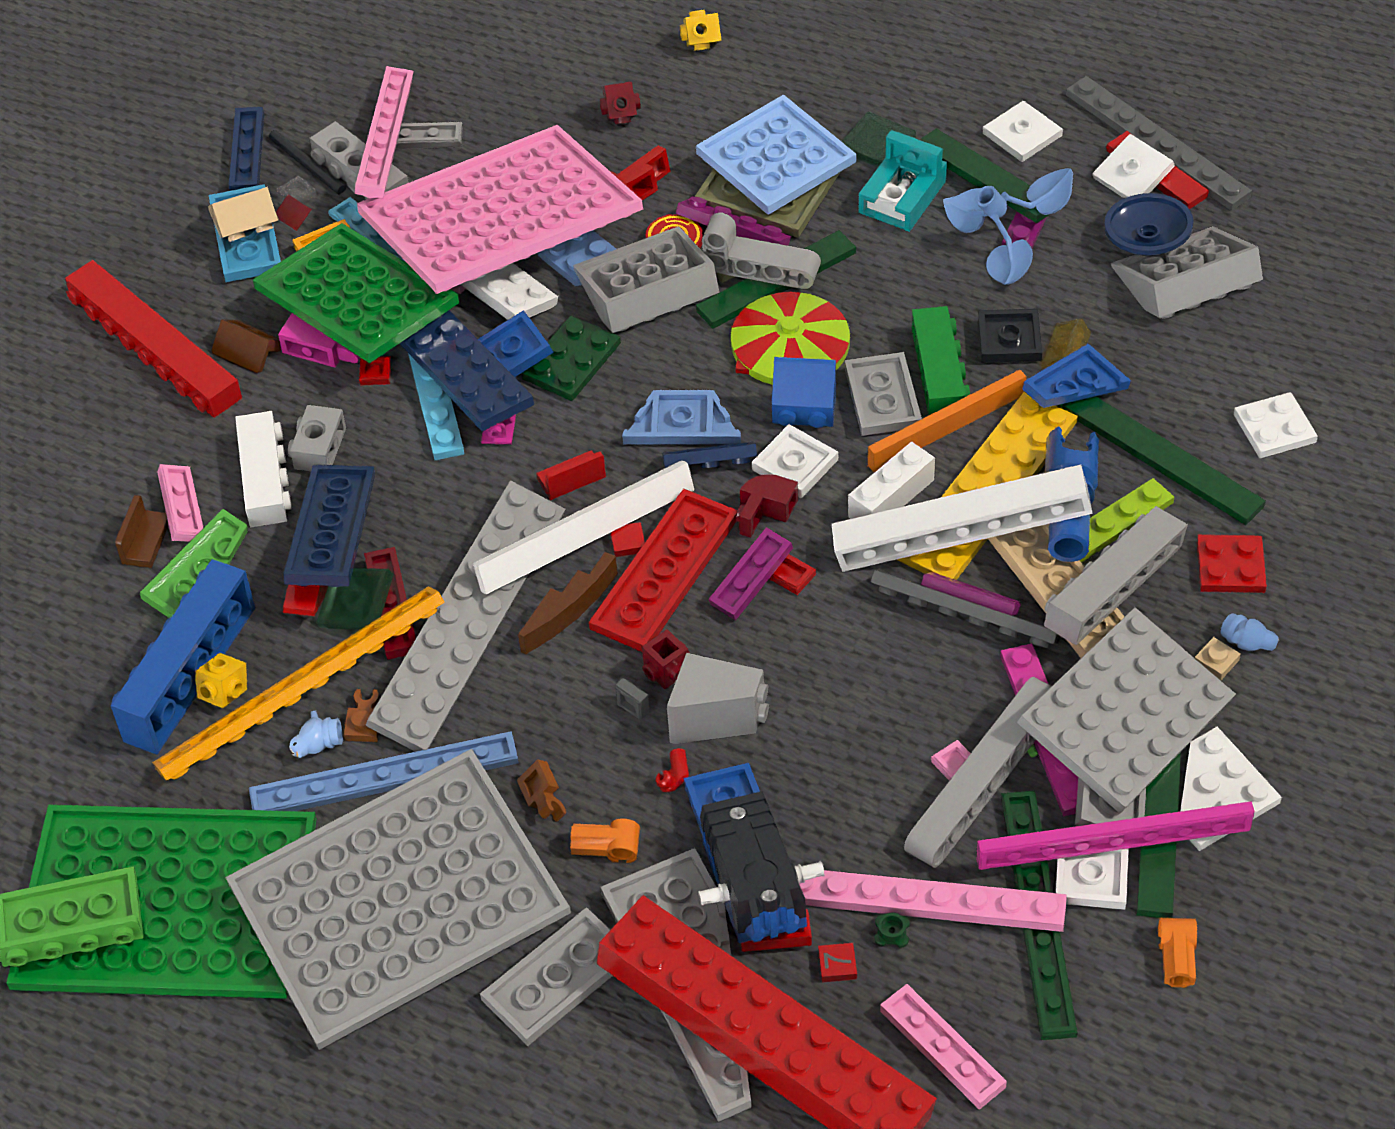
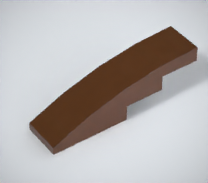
[518,552,618,654]

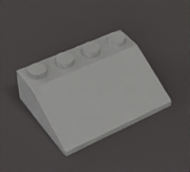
[573,226,719,333]
[1111,226,1263,318]

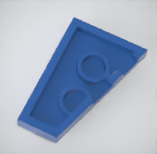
[1022,344,1131,408]

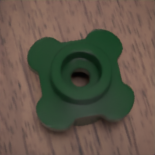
[874,913,910,948]

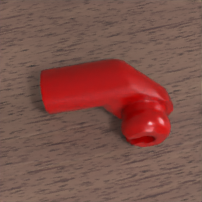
[655,748,689,793]

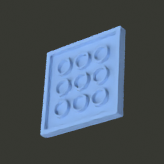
[696,95,856,215]

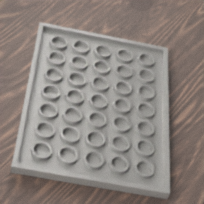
[226,749,571,1050]

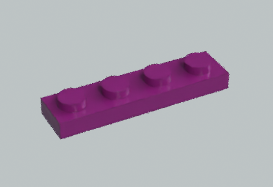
[676,197,791,246]

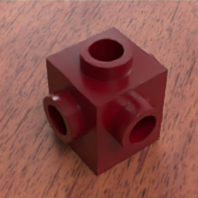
[599,81,641,125]
[642,629,690,689]

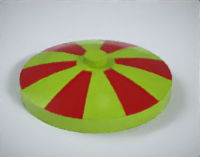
[731,292,850,385]

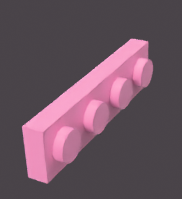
[880,984,1007,1110]

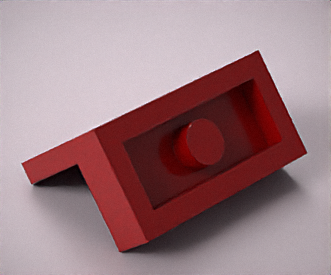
[536,450,606,500]

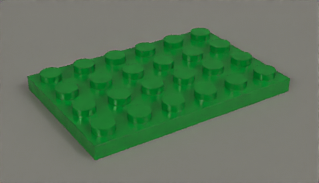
[253,223,459,363]

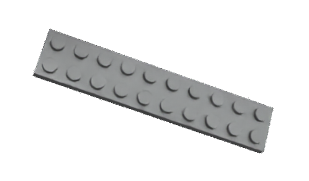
[366,480,566,752]

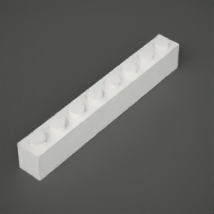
[832,465,1093,572]

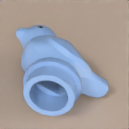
[289,711,343,758]

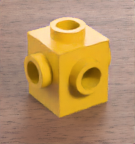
[679,10,722,51]
[195,653,247,708]

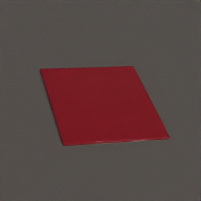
[276,194,312,231]

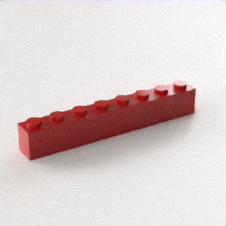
[65,260,242,418]

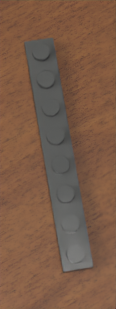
[1066,76,1252,211]

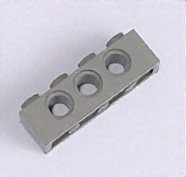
[310,121,408,199]

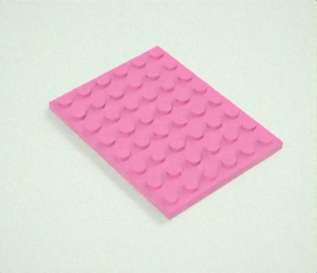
[357,125,643,294]

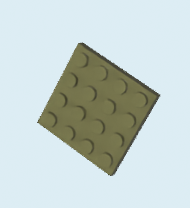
[695,168,840,238]

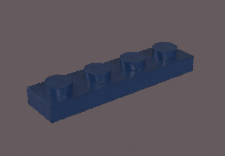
[229,107,264,191]

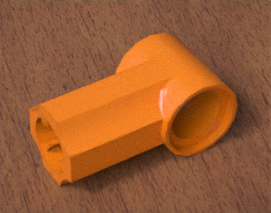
[570,819,640,863]
[1158,918,1197,988]

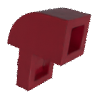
[736,474,798,538]

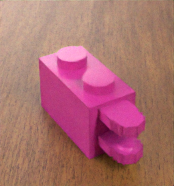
[278,313,360,368]

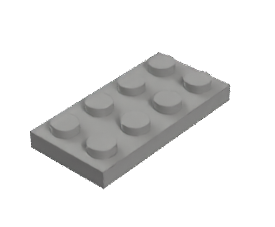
[480,907,613,1046]

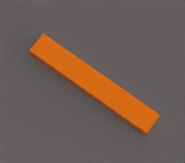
[868,370,1027,472]

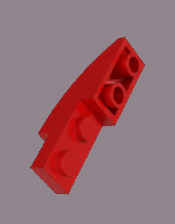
[610,145,671,200]

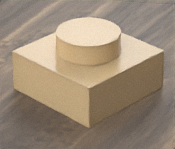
[1195,637,1241,681]

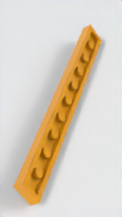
[152,586,445,781]

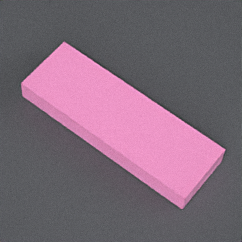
[157,464,203,542]

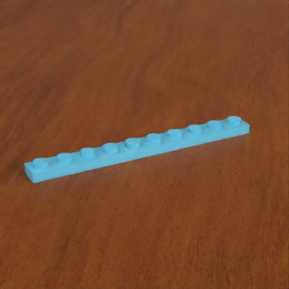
[381,241,464,460]

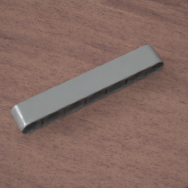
[904,677,1052,868]

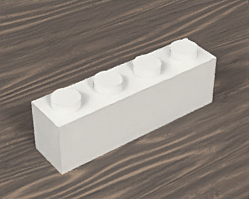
[236,411,292,528]

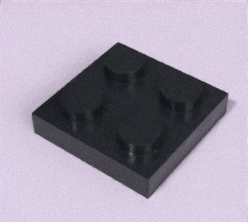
[978,309,1042,362]

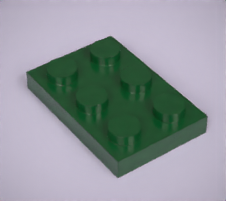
[522,315,621,401]

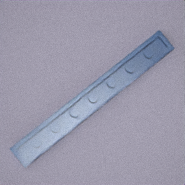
[249,731,519,811]

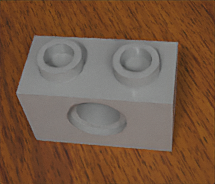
[288,405,346,471]

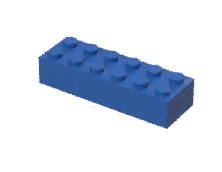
[111,559,255,755]

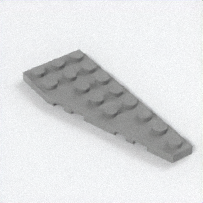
[601,848,751,1122]

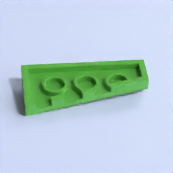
[140,509,248,618]

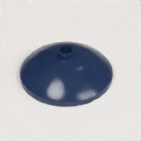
[1105,193,1193,256]

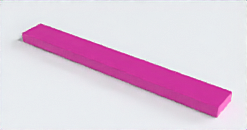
[976,801,1255,870]

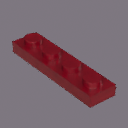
[364,547,416,660]

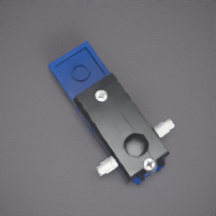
[684,763,825,943]

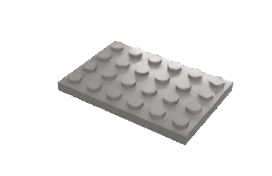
[1017,608,1236,814]

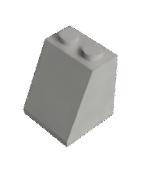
[667,653,769,744]

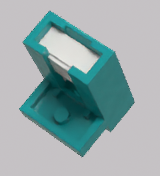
[859,130,947,232]

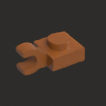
[517,759,566,821]

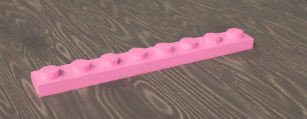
[354,66,414,199]
[799,870,1067,932]

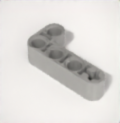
[702,213,821,289]

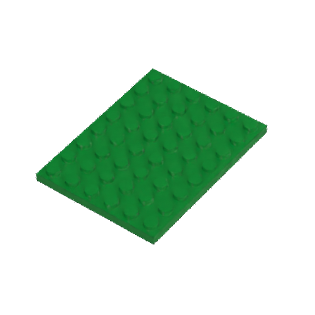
[6,805,317,999]

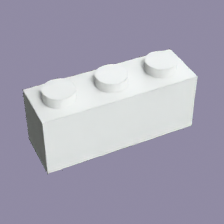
[848,442,935,519]

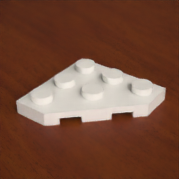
[1180,727,1282,851]

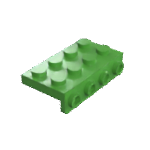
[0,866,144,967]

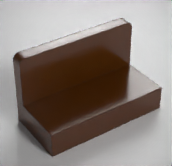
[211,319,282,373]
[115,495,169,568]

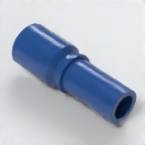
[1045,426,1099,562]

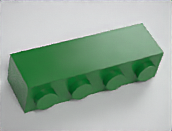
[911,306,970,416]

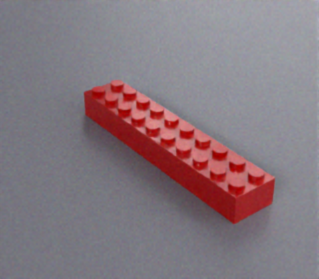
[597,895,937,1129]

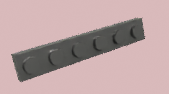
[871,570,1061,648]

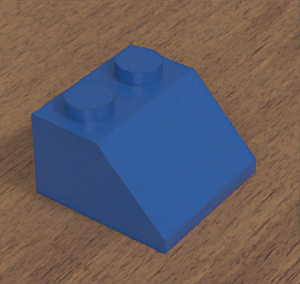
[772,357,836,428]

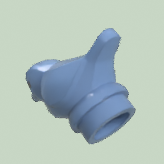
[1221,613,1279,651]

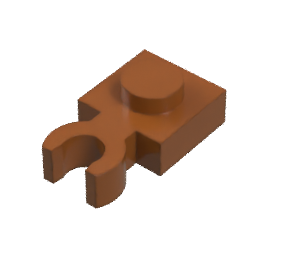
[344,689,380,742]

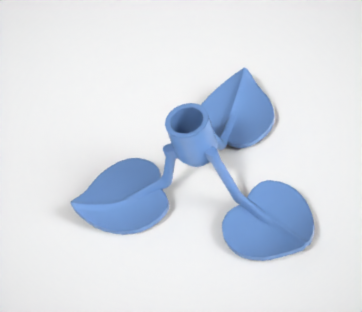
[943,168,1073,285]

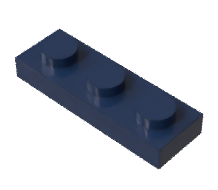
[662,441,757,468]

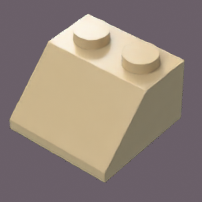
[208,187,278,242]

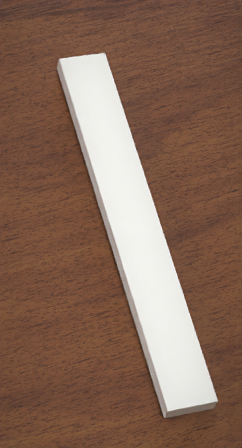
[473,460,694,594]

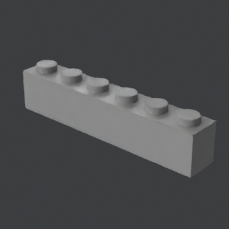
[1044,506,1188,645]

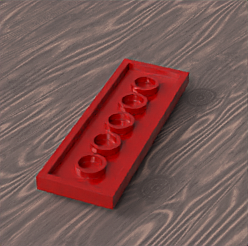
[589,488,738,652]

